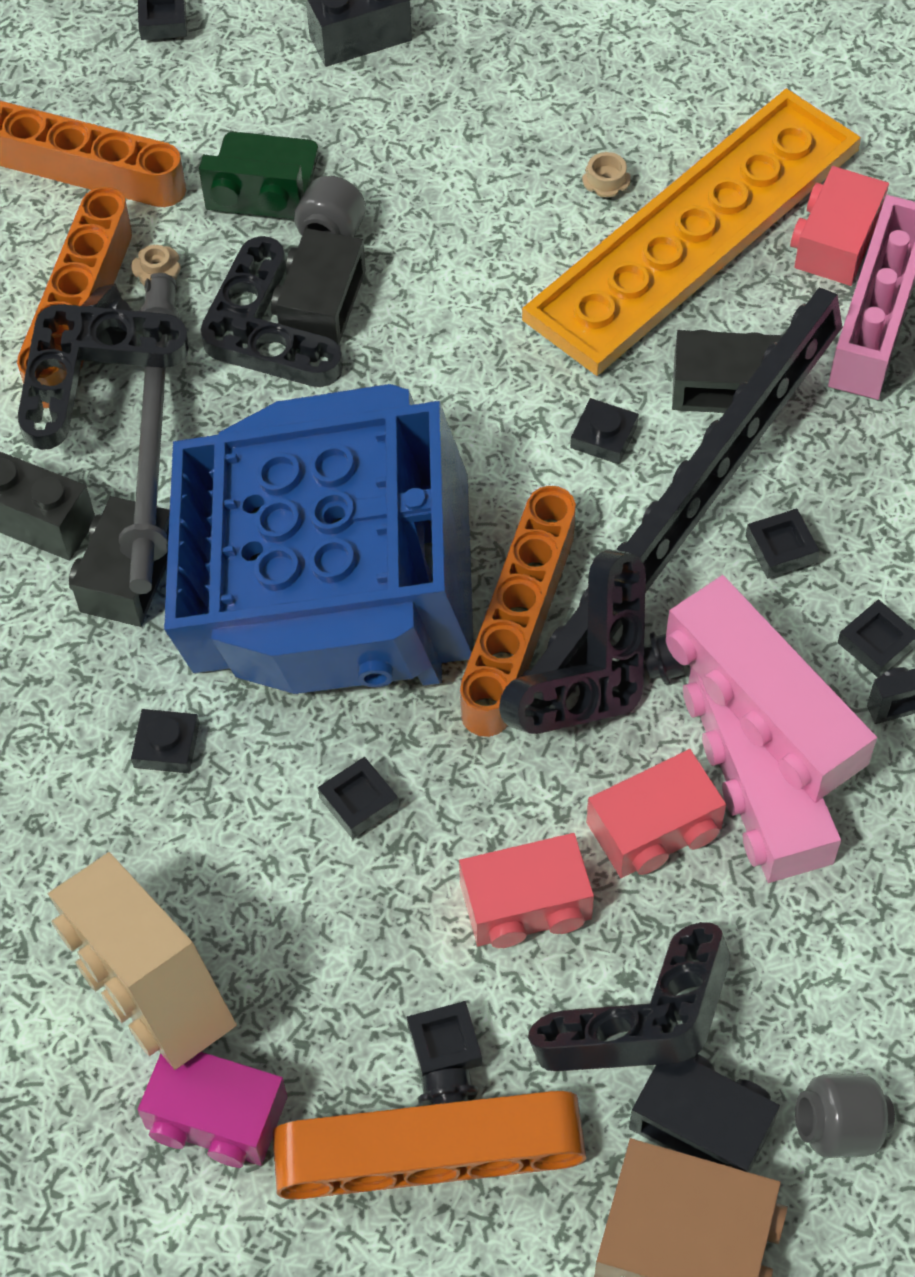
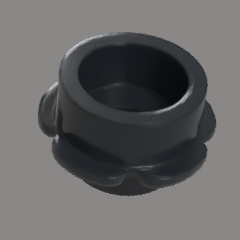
[644,632,685,685]
[417,1068,478,1106]

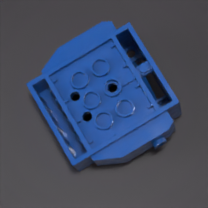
[164,384,474,694]

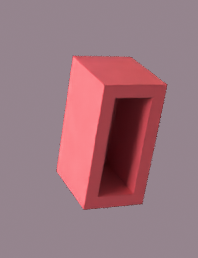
[790,166,889,286]
[586,749,726,878]
[459,833,594,948]

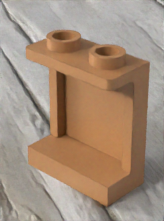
[594,1138,788,1277]

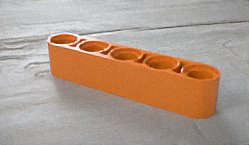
[0,101,187,207]
[17,187,132,408]
[460,486,576,737]
[272,1091,587,1200]

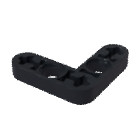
[200,236,343,387]
[18,304,189,450]
[499,549,646,734]
[528,922,730,1071]

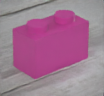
[137,1052,288,1168]

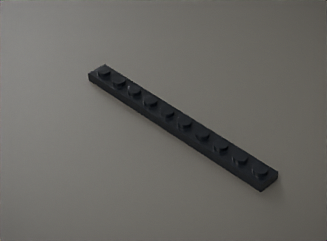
[520,287,843,708]

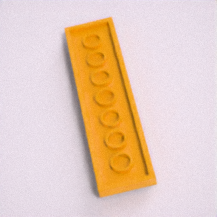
[522,88,861,376]

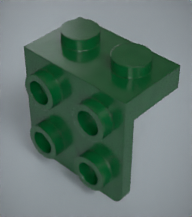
[199,131,319,220]

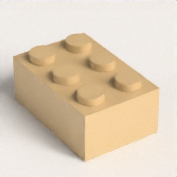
[47,852,237,1070]

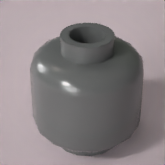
[294,176,366,237]
[795,1073,895,1158]

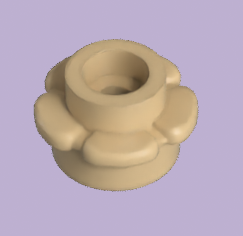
[582,152,631,198]
[131,245,181,286]

